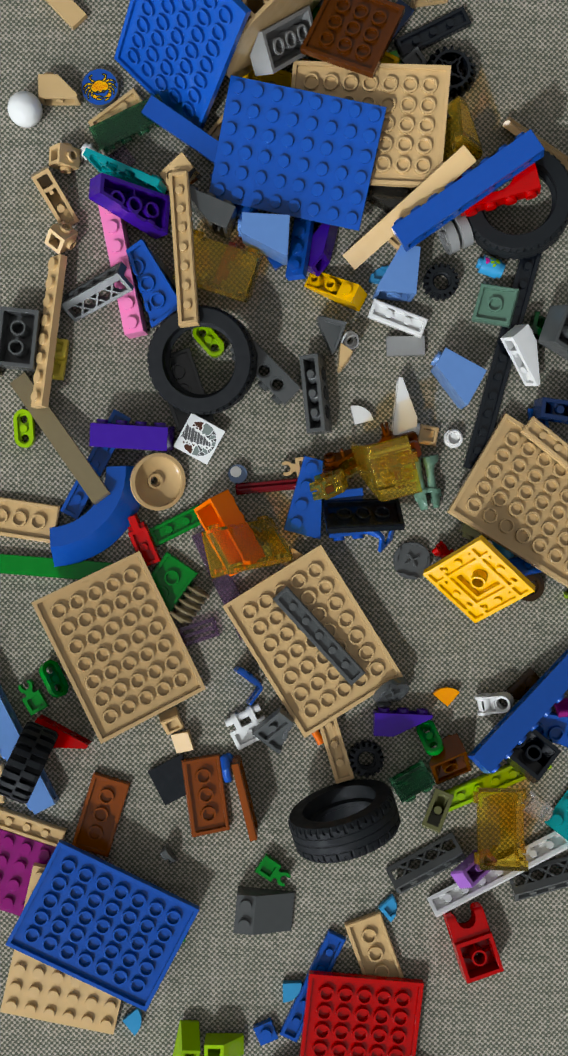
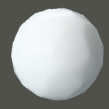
[7,91,43,128]

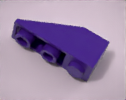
[307,223,339,277]
[372,707,433,737]

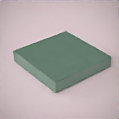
[472,283,520,328]

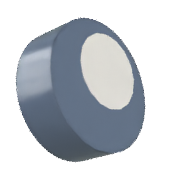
[228,464,247,484]

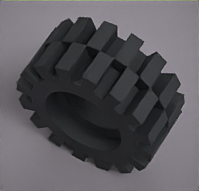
[423,263,459,301]
[349,740,384,777]

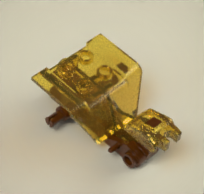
[309,422,422,501]

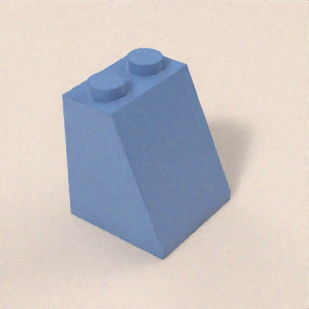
[238,212,290,265]
[372,245,421,302]
[430,348,487,409]

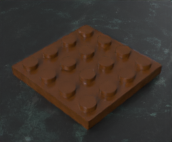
[300,0,405,78]

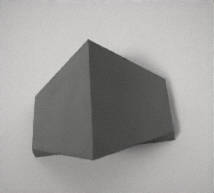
[316,316,347,356]

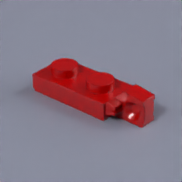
[128,513,161,566]

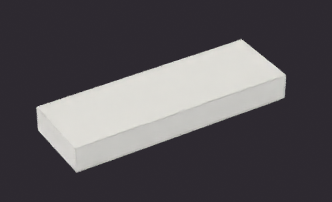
[367,298,428,338]

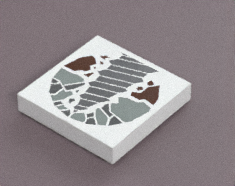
[173,413,225,465]

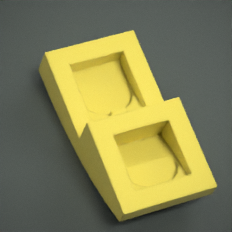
[52,338,69,381]

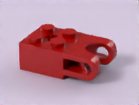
[443,901,504,984]

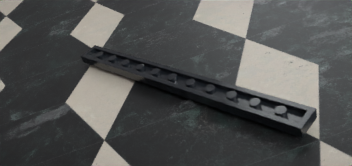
[463,253,542,469]

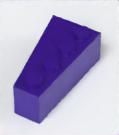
[89,173,170,239]
[89,419,175,451]

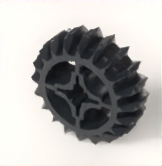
[426,45,476,100]

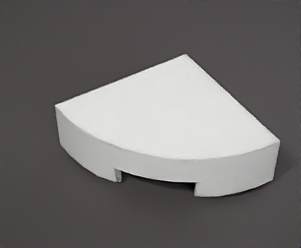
[350,405,374,425]

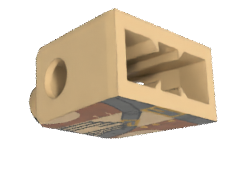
[160,152,202,194]

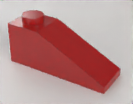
[35,714,92,749]

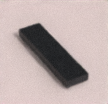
[394,6,471,58]

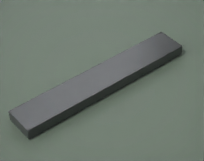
[272,586,366,686]

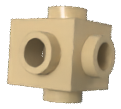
[49,142,81,174]
[44,221,79,254]

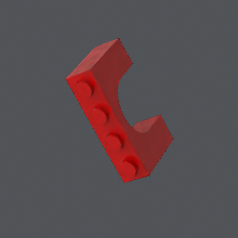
[455,163,541,217]

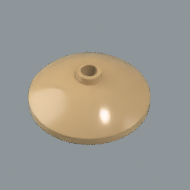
[130,453,186,511]

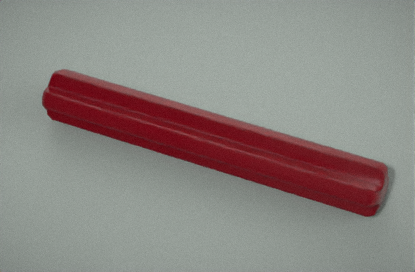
[235,478,297,495]

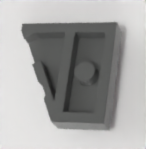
[252,707,294,754]

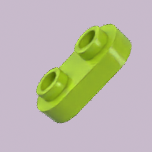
[193,327,225,358]
[13,409,36,448]

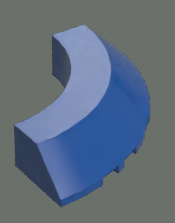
[50,466,141,567]

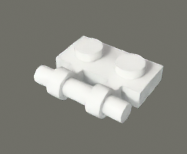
[224,703,266,751]

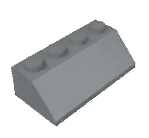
[250,6,313,76]

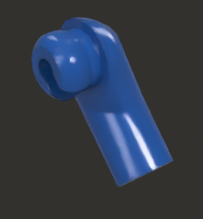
[220,752,233,783]

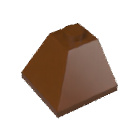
[429,733,471,785]

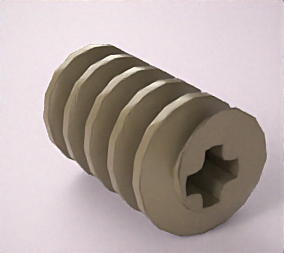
[169,583,210,626]

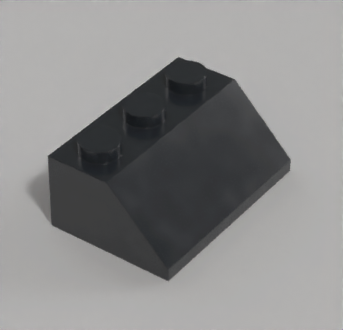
[504,730,561,784]

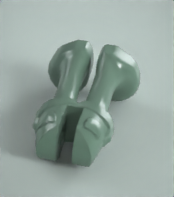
[403,454,442,511]

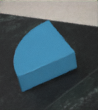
[368,266,389,284]
[378,894,397,922]
[283,980,302,1003]
[122,1007,142,1036]

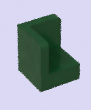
[529,311,546,340]

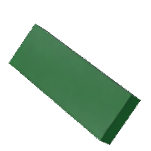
[149,504,201,547]

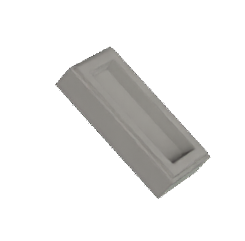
[386,336,425,357]

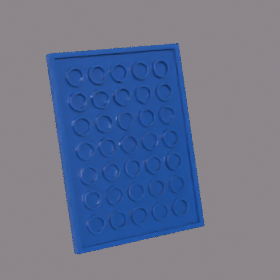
[114,0,251,130]
[209,75,387,231]
[5,839,200,1011]

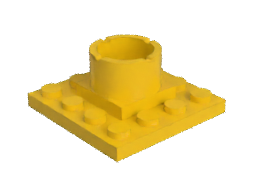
[423,535,536,623]

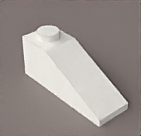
[500,324,540,386]
[391,377,420,437]

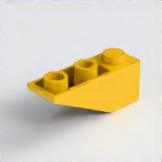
[304,272,368,311]

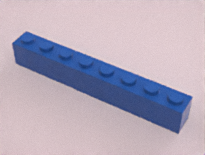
[391,129,545,252]
[467,648,568,774]

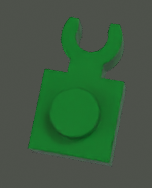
[18,679,49,716]
[255,853,291,887]

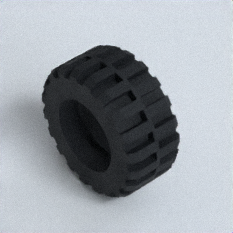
[0,721,59,804]

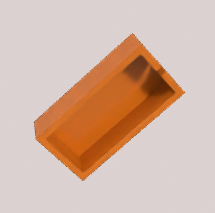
[193,490,265,577]

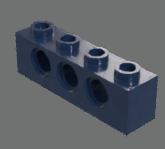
[533,397,568,424]

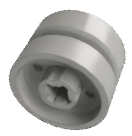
[437,214,474,255]

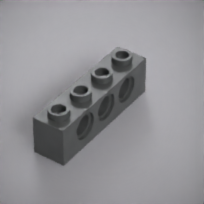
[230,340,301,407]
[299,353,332,435]

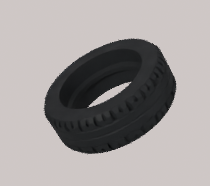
[465,151,568,260]
[147,305,257,415]
[288,779,401,863]

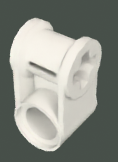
[474,692,514,716]

